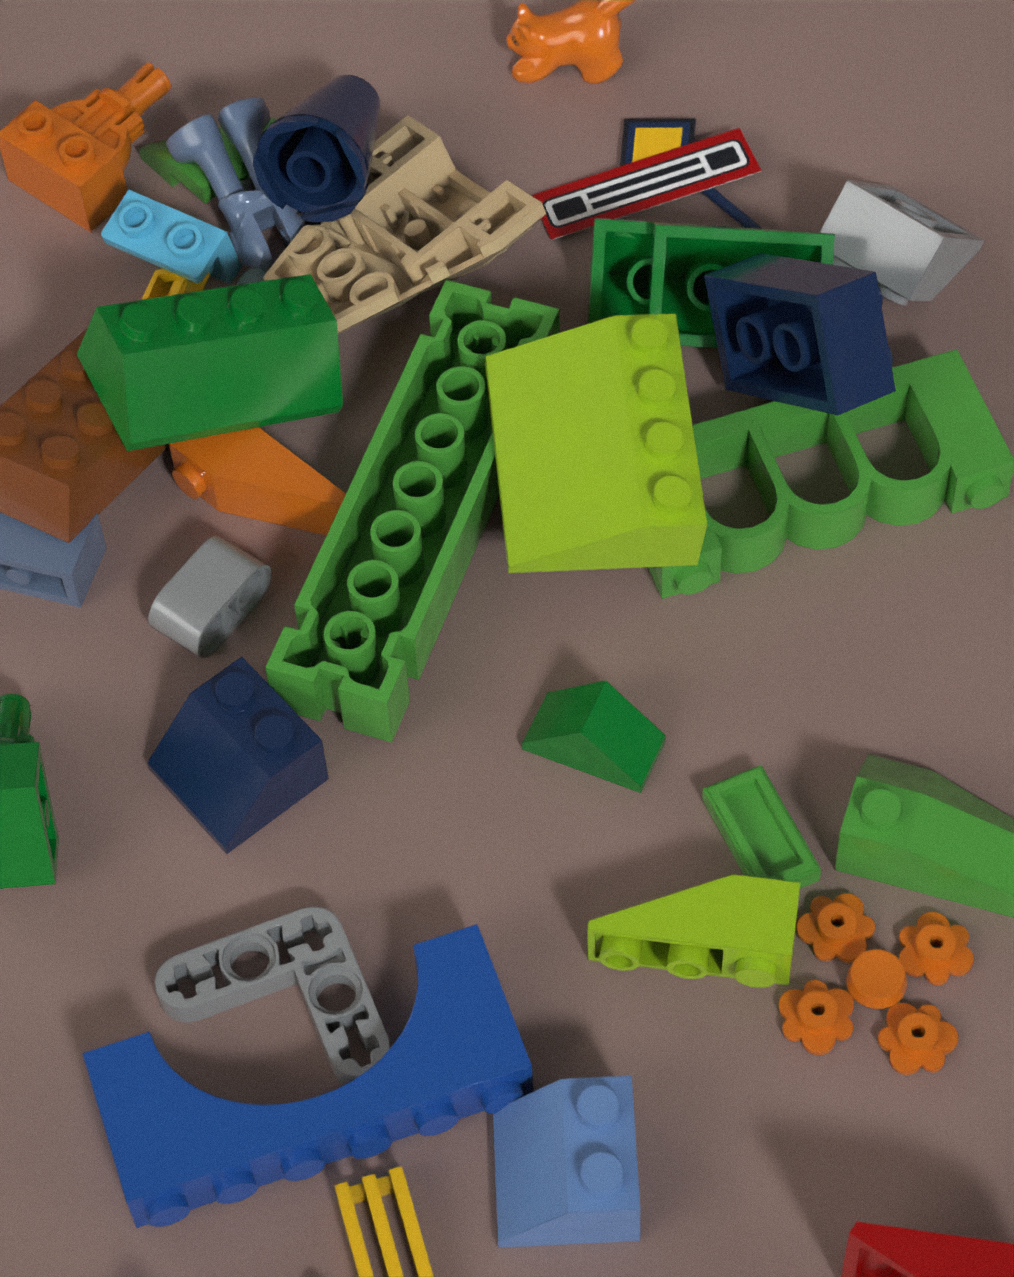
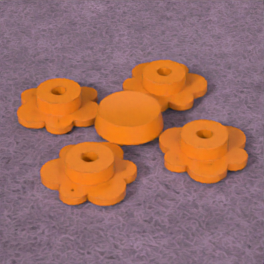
[779,893,974,1075]

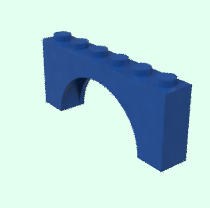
[83,924,534,1228]

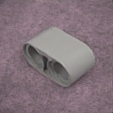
[148,536,272,658]

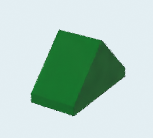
[522,680,666,793]

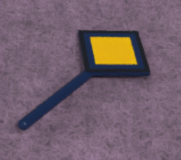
[620,118,762,229]

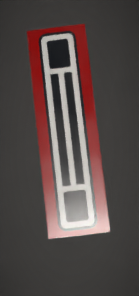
[531,128,762,240]

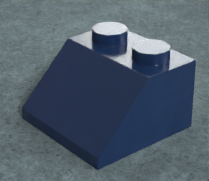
[147,656,329,854]

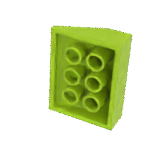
[485,314,707,573]

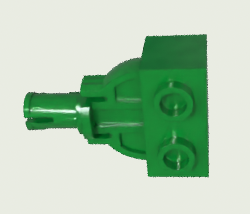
[0,694,59,889]

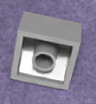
[820,180,985,306]

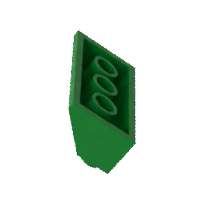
[77,274,343,451]

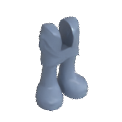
[166,98,307,275]

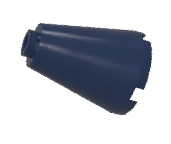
[253,75,380,222]

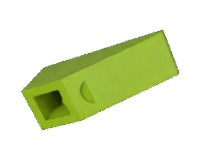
[587,874,800,988]

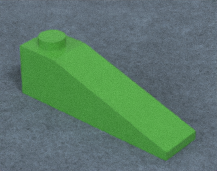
[835,754,1014,918]

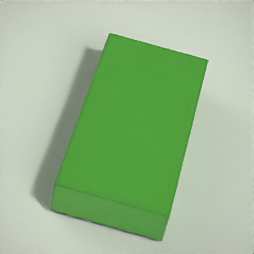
[702,765,821,889]

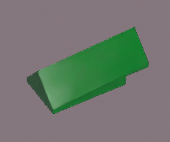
[588,218,835,348]

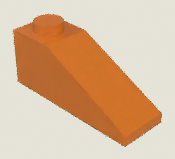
[169,427,346,536]

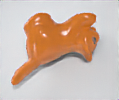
[506,0,635,84]

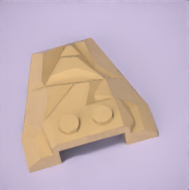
[263,115,546,334]

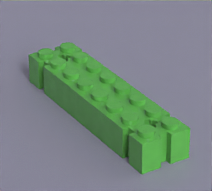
[265,280,560,743]

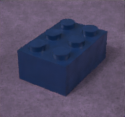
[704,253,896,415]

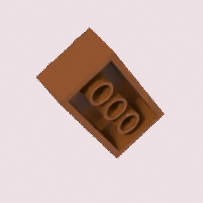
[0,327,169,543]

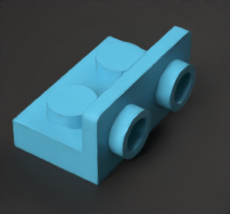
[101,189,242,284]

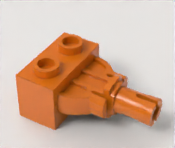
[0,62,171,232]

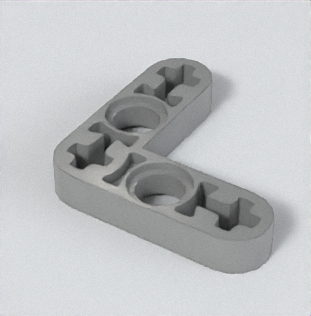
[155,906,390,1085]

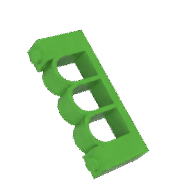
[648,349,1014,599]

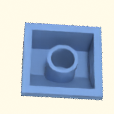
[493,1076,640,1248]

